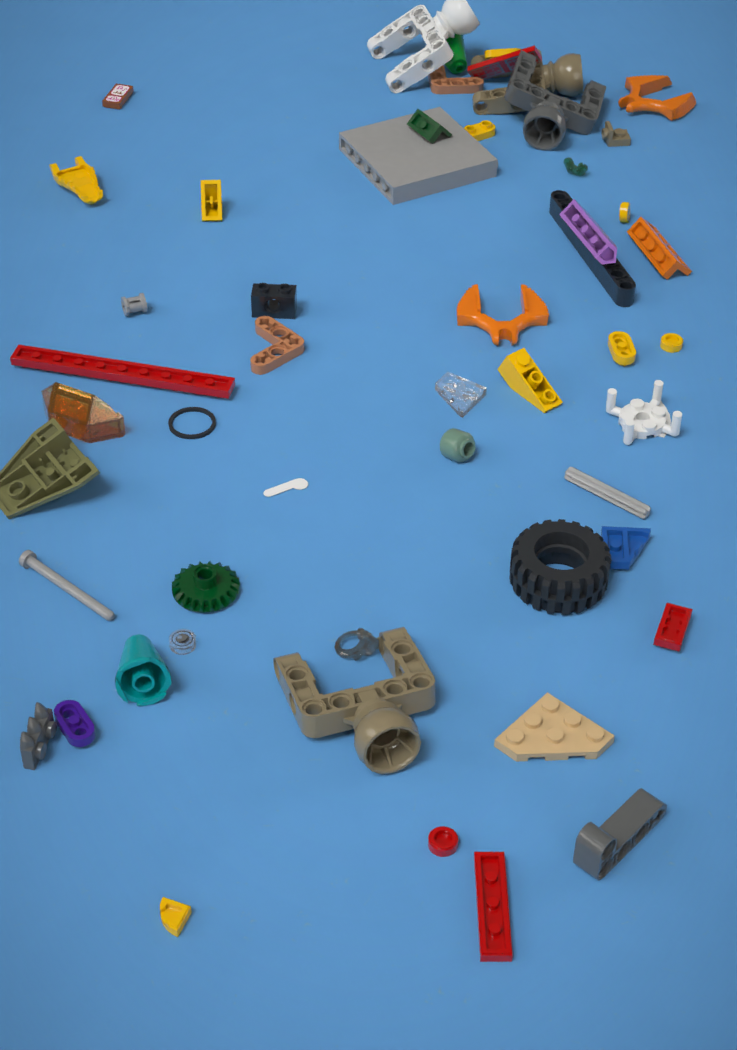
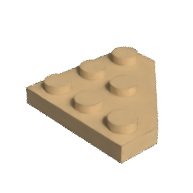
[494,692,615,762]

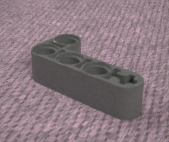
[573,788,667,881]

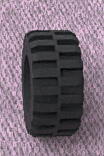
[509,519,611,615]

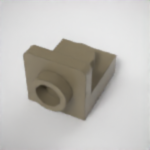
[601,121,631,147]

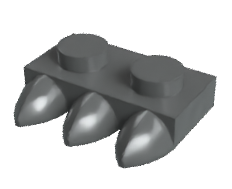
[20,702,57,770]

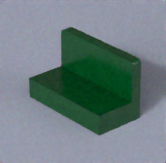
[407,109,452,144]

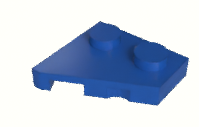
[601,526,651,570]

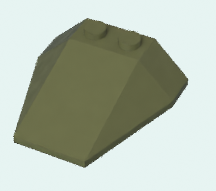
[0,417,100,519]

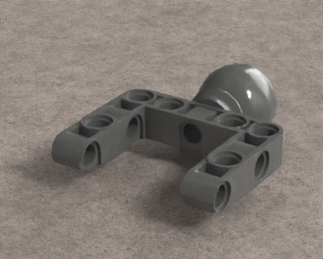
[504,50,606,150]

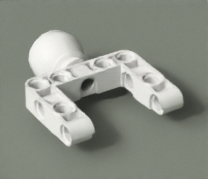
[367,0,480,93]

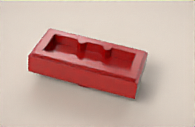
[653,603,693,652]

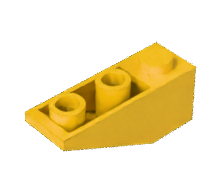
[497,348,563,413]

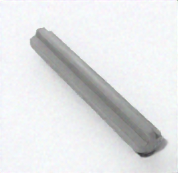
[564,467,651,519]

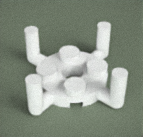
[606,380,682,445]

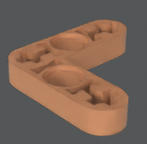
[428,65,484,95]
[250,316,304,375]

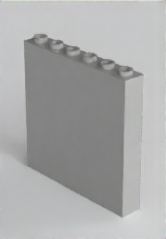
[339,107,498,205]

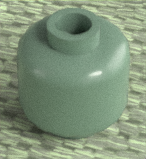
[440,428,475,462]

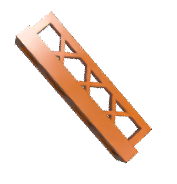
[627,217,692,280]

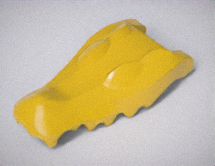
[49,156,103,205]

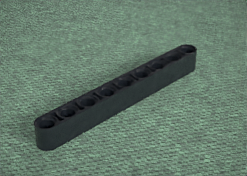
[549,190,636,307]

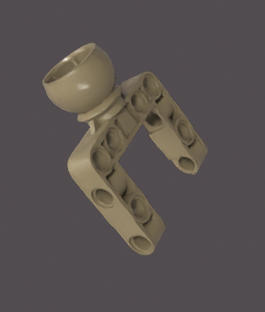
[470,49,583,115]
[273,627,436,774]

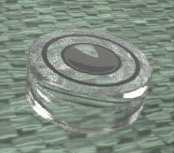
[169,629,196,655]

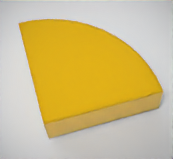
[160,897,192,937]

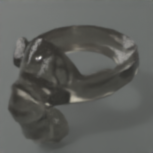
[334,628,379,661]

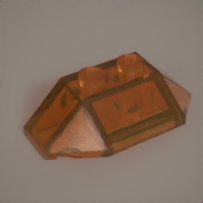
[41,382,125,443]

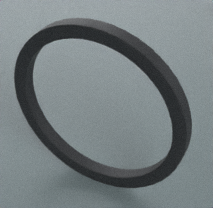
[168,407,216,439]

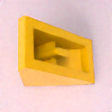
[200,180,222,221]

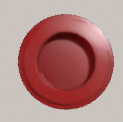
[428,826,458,857]

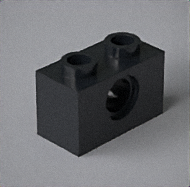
[251,283,297,319]

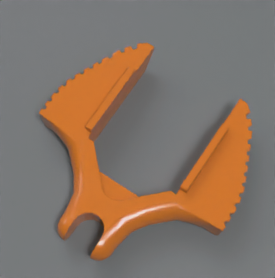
[618,75,696,121]
[457,284,549,346]

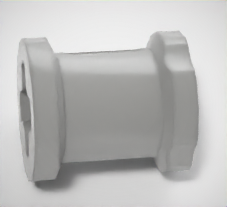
[121,293,147,316]

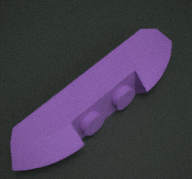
[559,199,617,265]

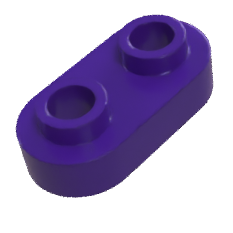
[54,700,95,747]

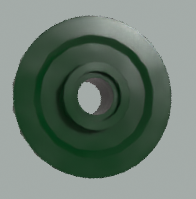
[172,561,240,612]

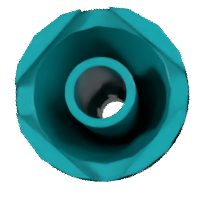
[115,634,172,706]

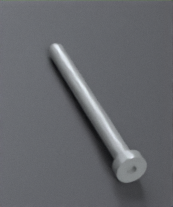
[19,550,115,621]

